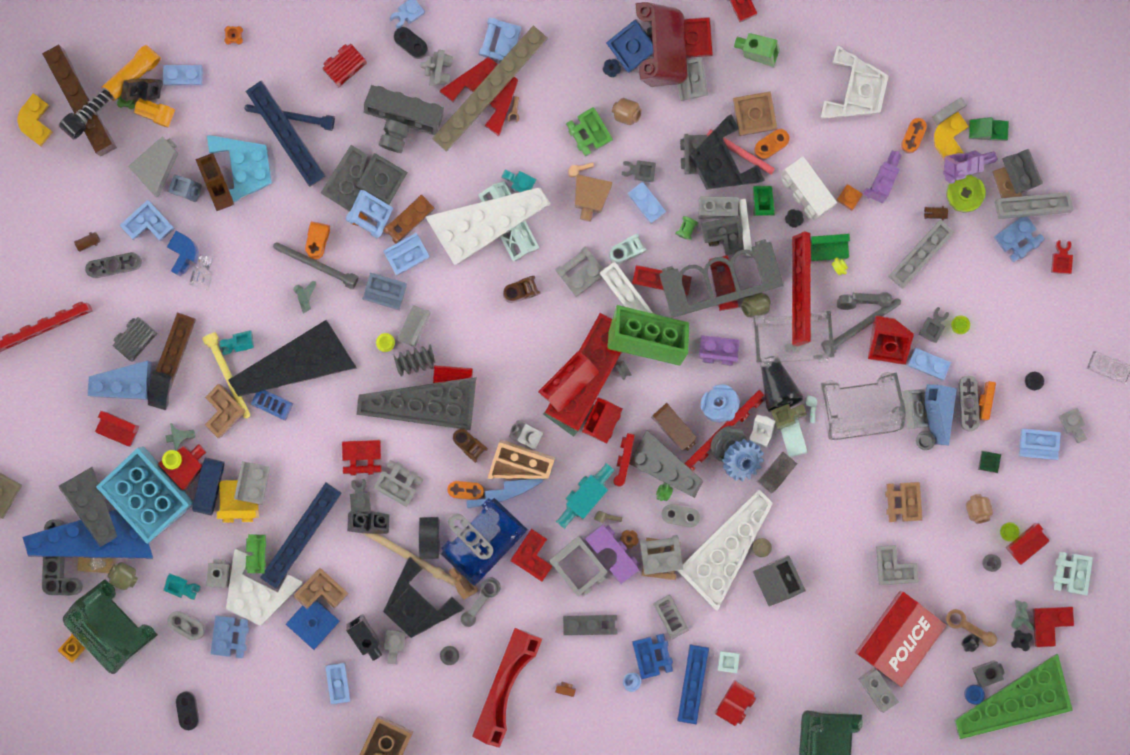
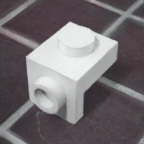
[749,414,775,448]

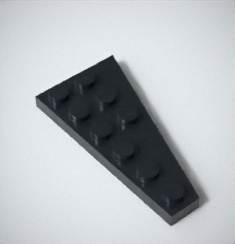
[228,320,357,397]

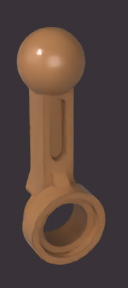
[946,609,997,647]

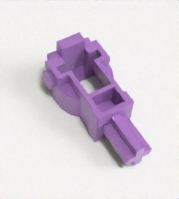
[863,150,902,204]
[943,150,998,184]

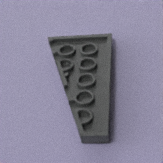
[357,377,477,430]

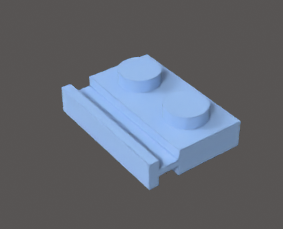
[383,233,430,276]
[1019,428,1061,460]

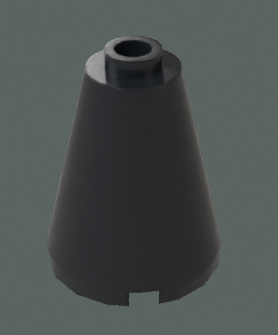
[761,357,803,412]

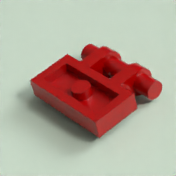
[342,440,382,476]

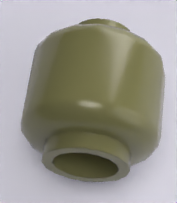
[741,292,771,319]
[107,562,138,591]

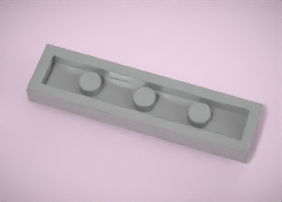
[994,192,1074,219]
[888,220,954,289]

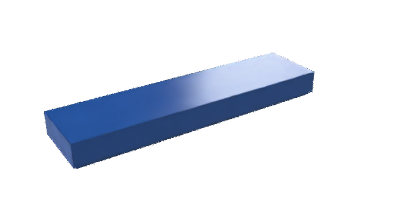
[677,644,709,724]

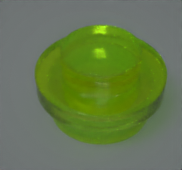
[951,315,970,335]
[1000,522,1020,542]

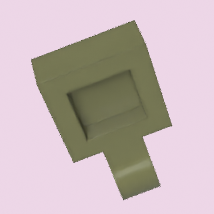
[771,404,807,430]

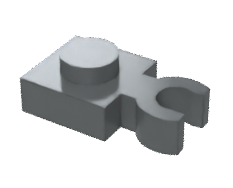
[622,160,656,183]
[919,307,949,343]
[350,479,371,512]

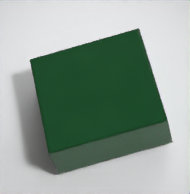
[978,451,1001,473]

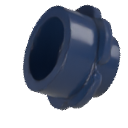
[603,59,621,77]

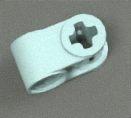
[609,233,647,264]

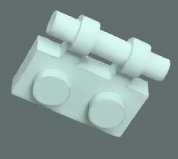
[1053,552,1093,595]

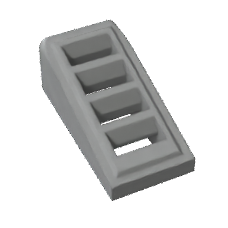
[653,595,689,639]

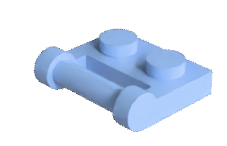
[479,18,521,61]
[346,190,393,238]

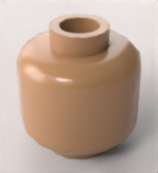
[612,98,642,125]
[965,494,993,524]

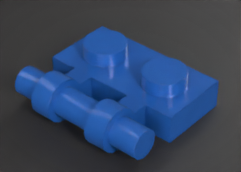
[632,633,673,679]

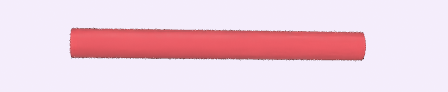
[707,129,775,175]

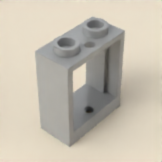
[549,536,608,597]

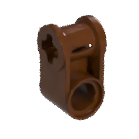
[503,275,541,303]
[453,429,488,463]

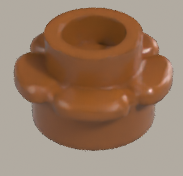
[620,530,639,549]

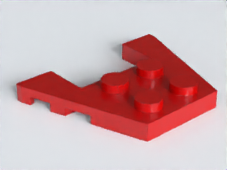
[439,57,518,137]

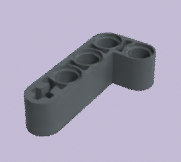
[42,519,83,596]

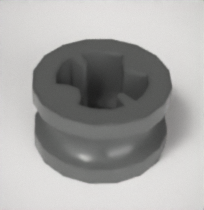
[615,361,632,380]
[982,554,1001,572]

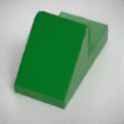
[969,117,1009,141]
[753,186,775,216]

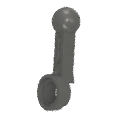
[837,292,892,310]
[461,577,501,627]

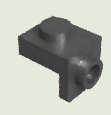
[509,420,543,450]

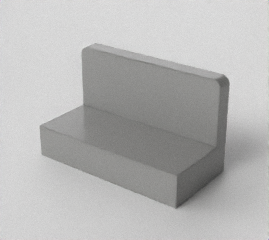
[397,305,431,348]

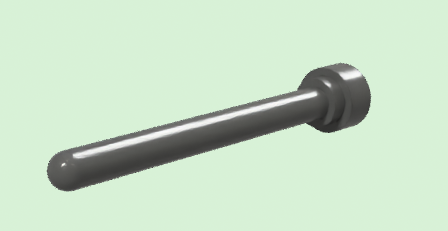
[273,242,359,290]
[821,298,901,357]

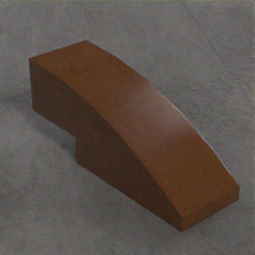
[195,153,234,212]

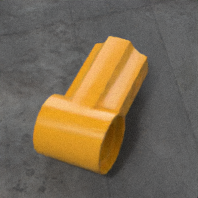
[134,98,175,128]

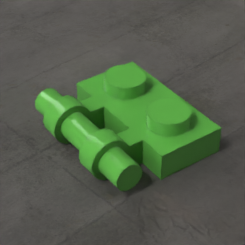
[566,107,613,156]

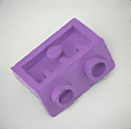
[698,335,739,366]

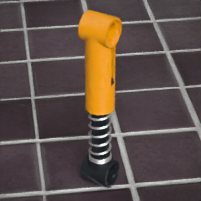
[59,45,161,140]

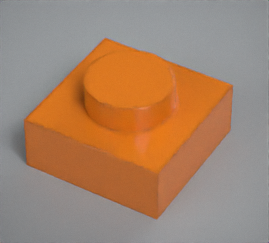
[836,184,863,211]

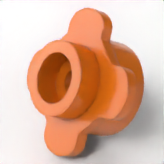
[224,26,243,45]

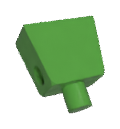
[734,33,780,67]

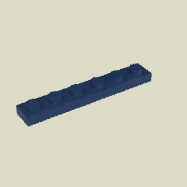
[245,81,326,187]
[260,482,342,589]

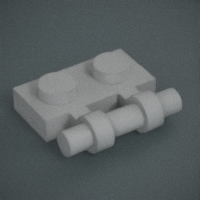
[373,460,423,507]

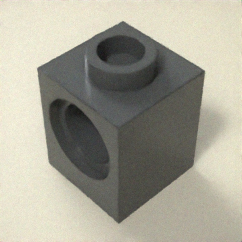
[972,660,1005,688]

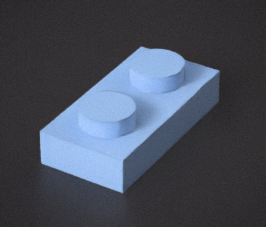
[163,65,203,86]
[628,182,666,224]
[907,348,951,380]
[325,663,351,704]

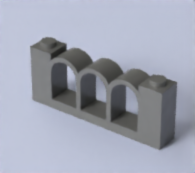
[659,239,784,318]

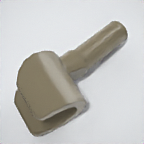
[594,511,622,523]

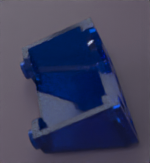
[441,497,529,586]

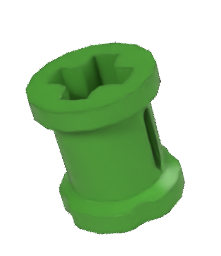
[675,216,698,241]

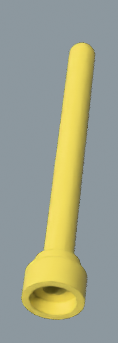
[202,332,250,419]

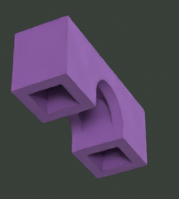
[585,524,639,584]

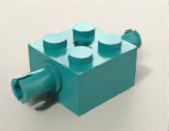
[556,463,615,529]

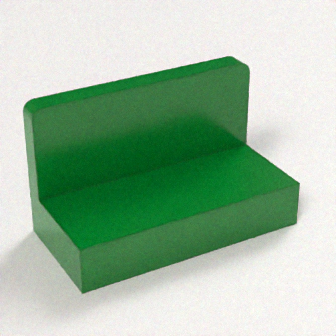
[811,234,850,261]

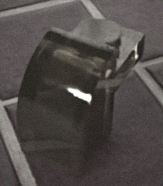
[756,451,798,494]

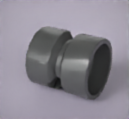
[378,120,410,153]

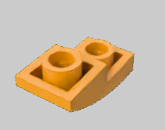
[58,620,99,664]

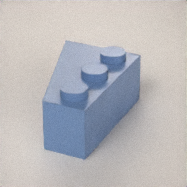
[88,360,152,400]

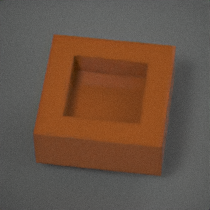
[555,682,576,697]

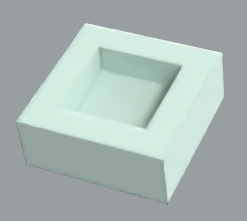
[718,651,740,673]

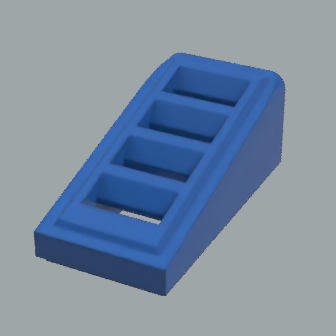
[251,390,294,421]

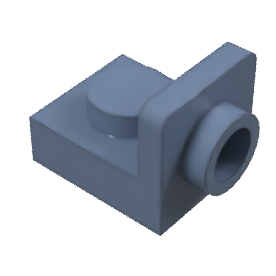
[168,174,202,202]

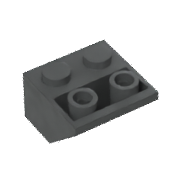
[752,555,806,606]

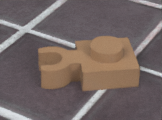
[449,564,479,600]

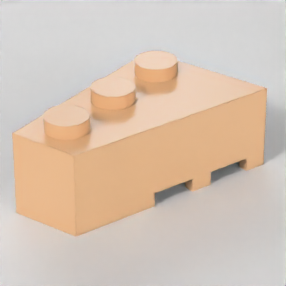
[487,440,556,479]

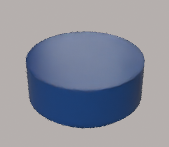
[964,685,985,705]

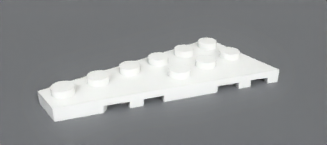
[426,188,550,265]
[677,489,773,611]

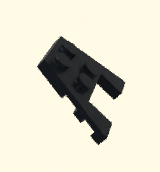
[690,114,765,190]
[383,557,464,638]

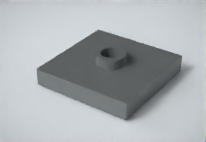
[356,153,408,205]

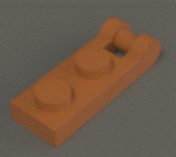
[383,194,435,244]

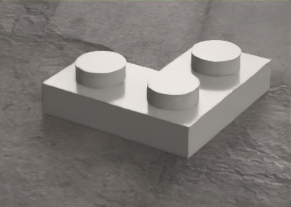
[876,545,918,585]

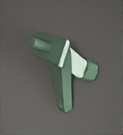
[293,281,317,314]
[165,423,195,451]
[1011,599,1035,631]

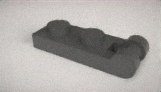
[563,615,618,635]

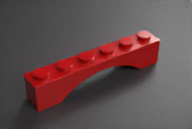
[472,628,542,748]

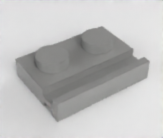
[678,57,708,101]
[234,461,270,505]

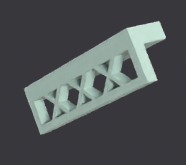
[478,181,539,262]

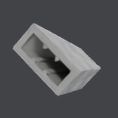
[128,136,178,197]

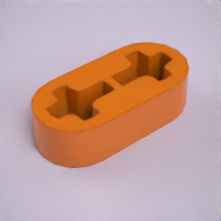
[901,118,927,154]
[447,481,484,500]

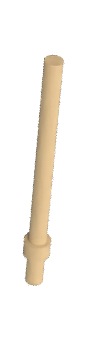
[362,533,456,586]

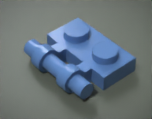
[994,217,1045,262]
[211,616,249,658]

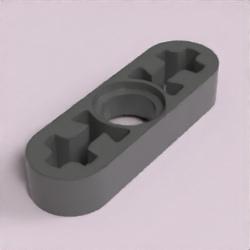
[85,252,142,278]

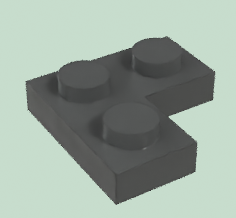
[701,215,744,255]

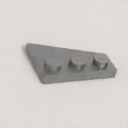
[321,145,367,212]

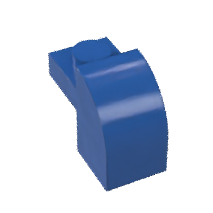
[167,231,199,277]

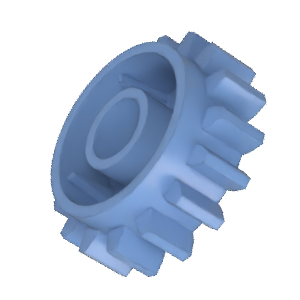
[722,439,764,482]

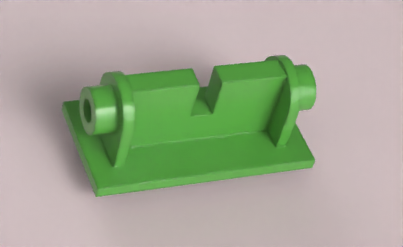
[245,534,266,573]

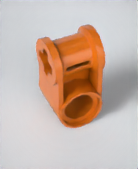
[305,221,330,260]

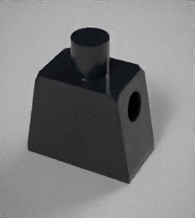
[346,614,382,661]

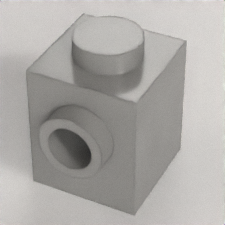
[206,559,230,588]

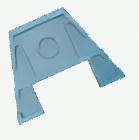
[207,135,272,202]

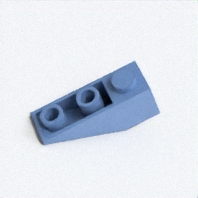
[924,384,957,446]

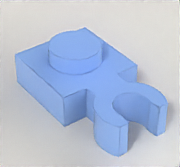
[389,0,425,29]

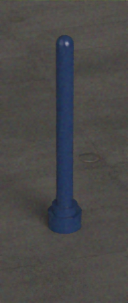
[244,104,335,131]

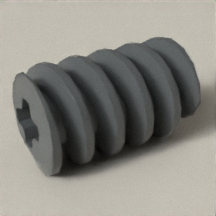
[394,344,436,377]

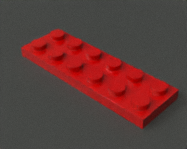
[545,313,622,431]

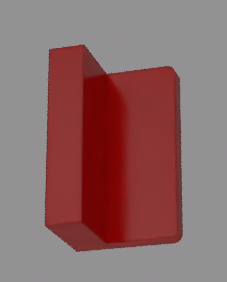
[95,410,139,447]
[1005,523,1049,565]

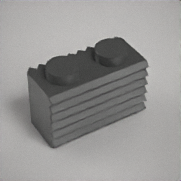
[112,317,158,362]

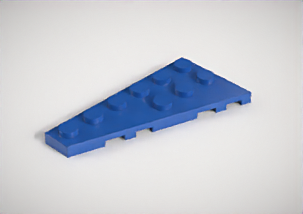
[22,510,153,559]

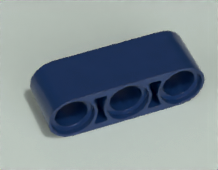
[192,457,225,516]

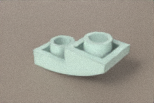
[781,418,808,458]

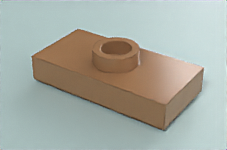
[992,167,1022,198]

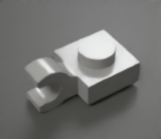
[1058,408,1087,443]
[384,630,406,664]

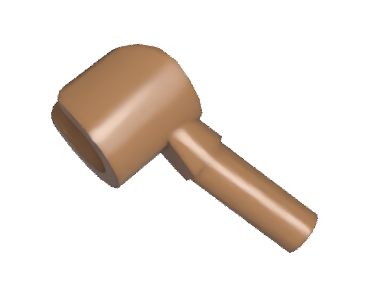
[508,97,519,123]

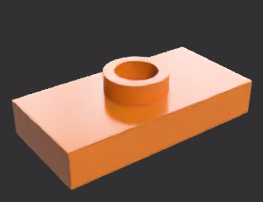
[979,381,996,421]

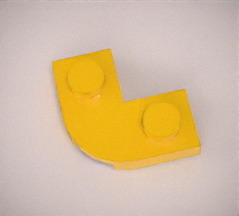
[17,93,53,147]
[933,112,969,160]

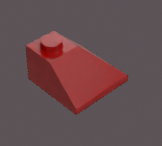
[868,316,914,365]

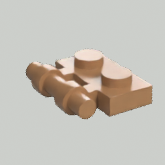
[885,482,922,522]

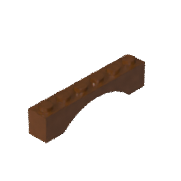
[42,44,117,157]

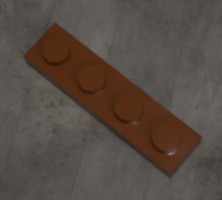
[156,312,196,385]

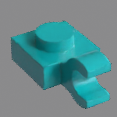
[501,169,536,193]
[220,330,254,355]
[163,573,201,600]

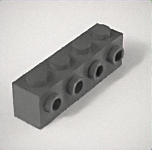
[364,85,444,135]

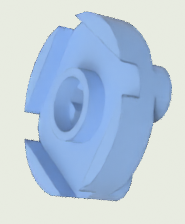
[701,384,740,422]

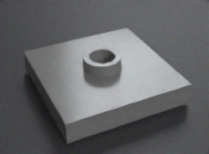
[902,389,929,429]

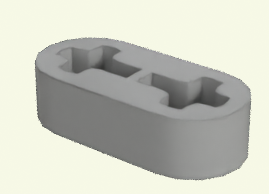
[932,97,967,125]

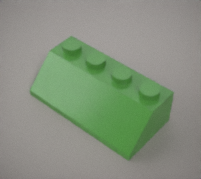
[608,305,689,366]

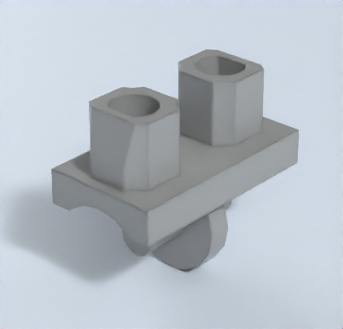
[420,49,453,86]

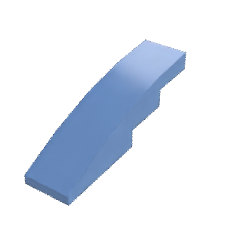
[467,479,543,508]

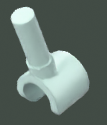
[805,395,817,423]

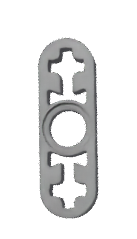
[959,376,980,431]
[448,513,493,559]

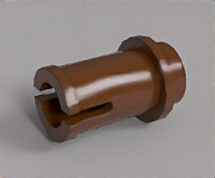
[924,206,948,221]
[74,232,101,252]

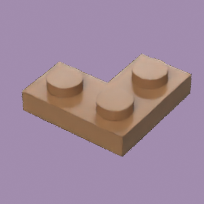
[205,384,246,438]
[293,568,348,609]

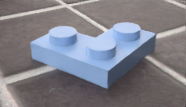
[120,200,175,241]

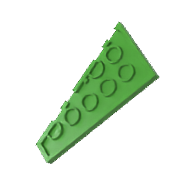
[954,654,1073,739]

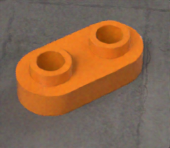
[754,129,790,159]

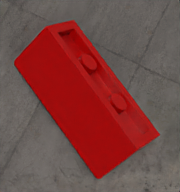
[538,351,599,412]

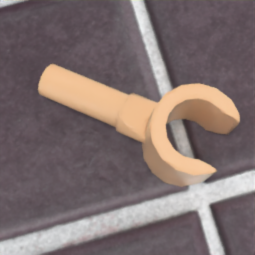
[568,162,594,177]

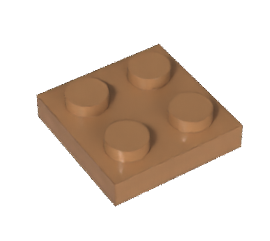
[733,91,777,136]

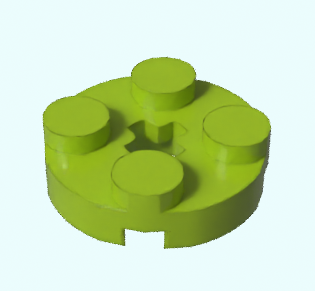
[946,174,986,213]

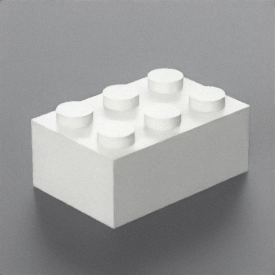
[781,156,837,221]

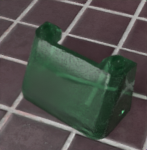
[63,579,158,674]
[799,710,863,755]

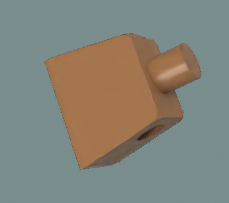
[575,174,612,222]

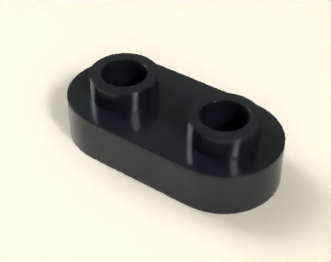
[394,27,428,59]
[176,691,199,731]

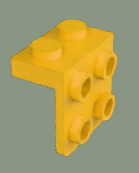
[217,480,259,523]

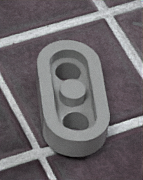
[661,504,700,527]
[167,611,205,640]

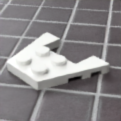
[820,46,889,119]
[226,549,303,626]

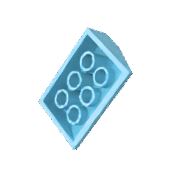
[96,447,194,544]

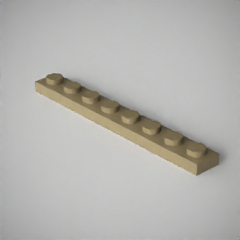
[432,25,548,152]

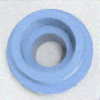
[623,673,641,692]

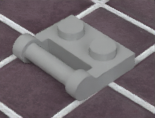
[555,246,603,297]
[640,535,683,575]

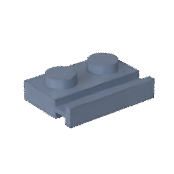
[362,273,407,310]

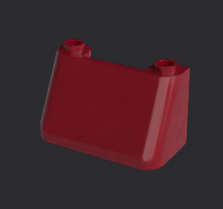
[635,2,688,87]

